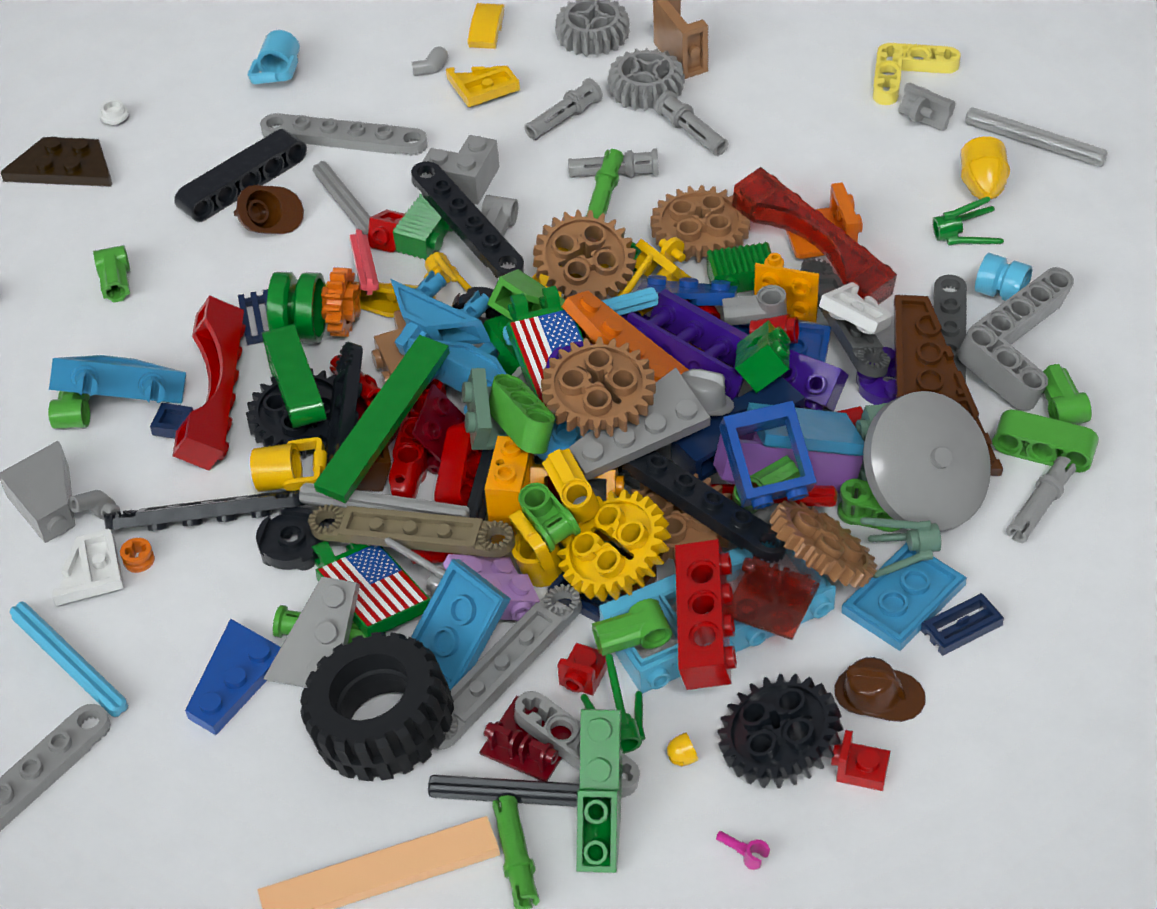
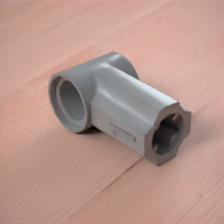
[481,195,518,237]
[722,285,787,325]

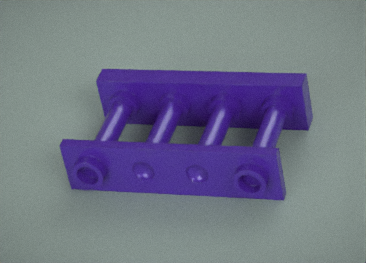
[626,289,748,400]

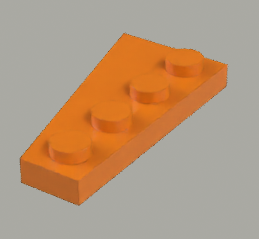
[561,290,689,382]

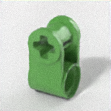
[837,479,900,532]
[518,483,581,552]

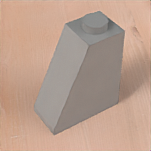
[0,441,75,543]

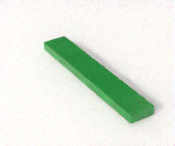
[314,335,450,504]

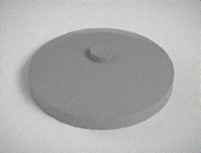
[863,391,991,532]

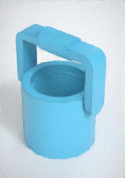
[248,30,300,84]

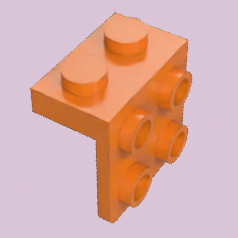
[783,182,863,259]

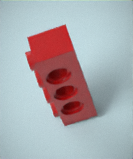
[675,539,737,690]

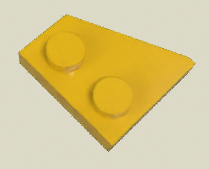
[446,66,520,107]

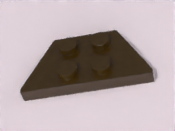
[1,137,112,187]

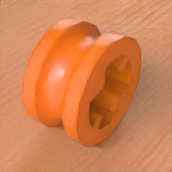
[120,537,155,573]

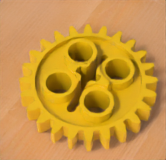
[557,489,671,601]

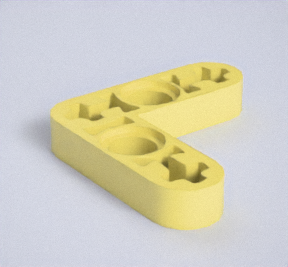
[873,43,961,105]

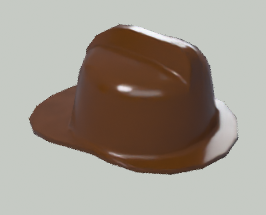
[234,185,304,234]
[835,657,926,722]

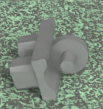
[898,83,956,131]

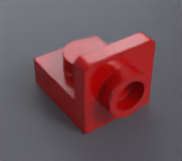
[368,210,405,253]
[557,643,607,696]
[831,730,891,791]

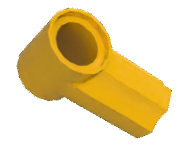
[542,448,599,522]

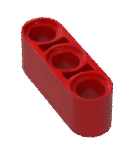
[434,422,482,506]

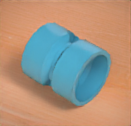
[975,252,1033,301]

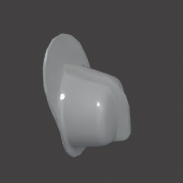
[681,369,734,416]

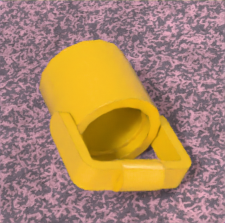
[250,437,327,492]
[508,509,563,587]

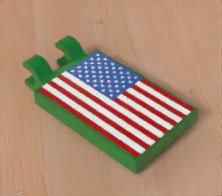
[506,286,584,407]
[312,541,431,637]

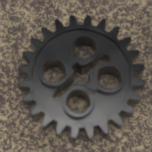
[246,368,337,457]
[717,674,843,788]

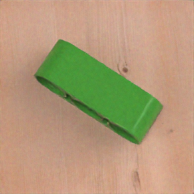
[489,374,555,454]
[992,409,1099,473]

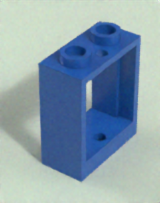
[719,401,817,510]

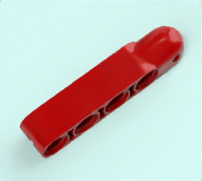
[388,379,447,499]

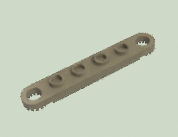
[308,504,515,558]

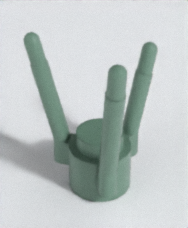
[860,517,941,578]

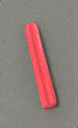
[349,229,379,295]

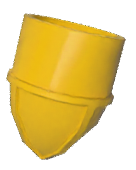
[960,136,1010,199]

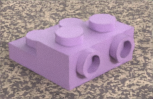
[443,554,540,621]

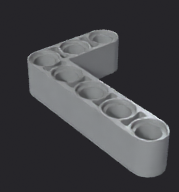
[957,267,1074,411]

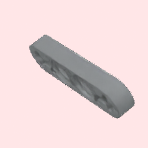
[514,691,640,797]

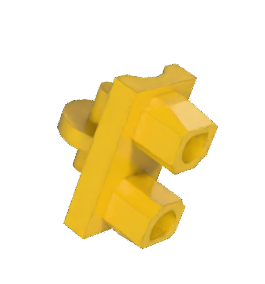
[635,237,691,281]

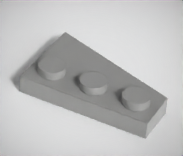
[263,577,360,688]

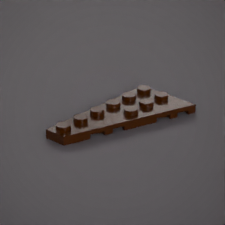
[894,295,1003,476]

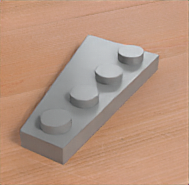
[569,368,711,481]

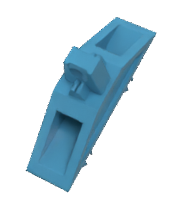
[390,270,491,356]
[406,338,506,415]
[49,355,187,404]

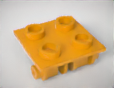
[754,253,819,323]

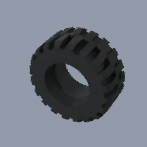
[300,632,454,781]

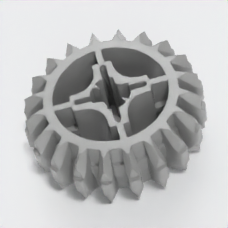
[555,0,630,57]
[608,48,685,111]

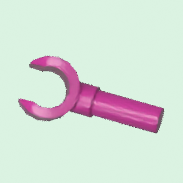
[716,831,770,870]

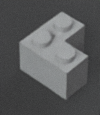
[421,135,500,205]

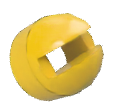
[667,732,699,767]

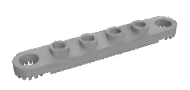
[260,113,428,156]
[433,584,582,750]
[0,704,111,831]

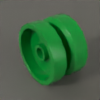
[267,272,326,343]

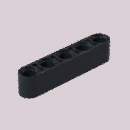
[174,129,307,222]

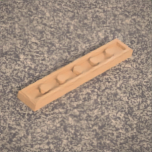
[257,816,500,909]

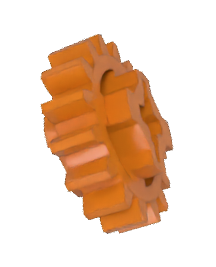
[321,267,361,337]

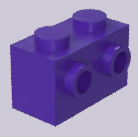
[781,350,849,412]

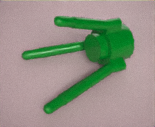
[932,197,1004,246]
[580,654,646,753]

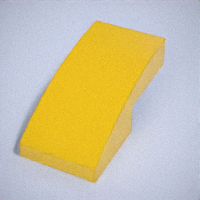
[467,3,505,49]

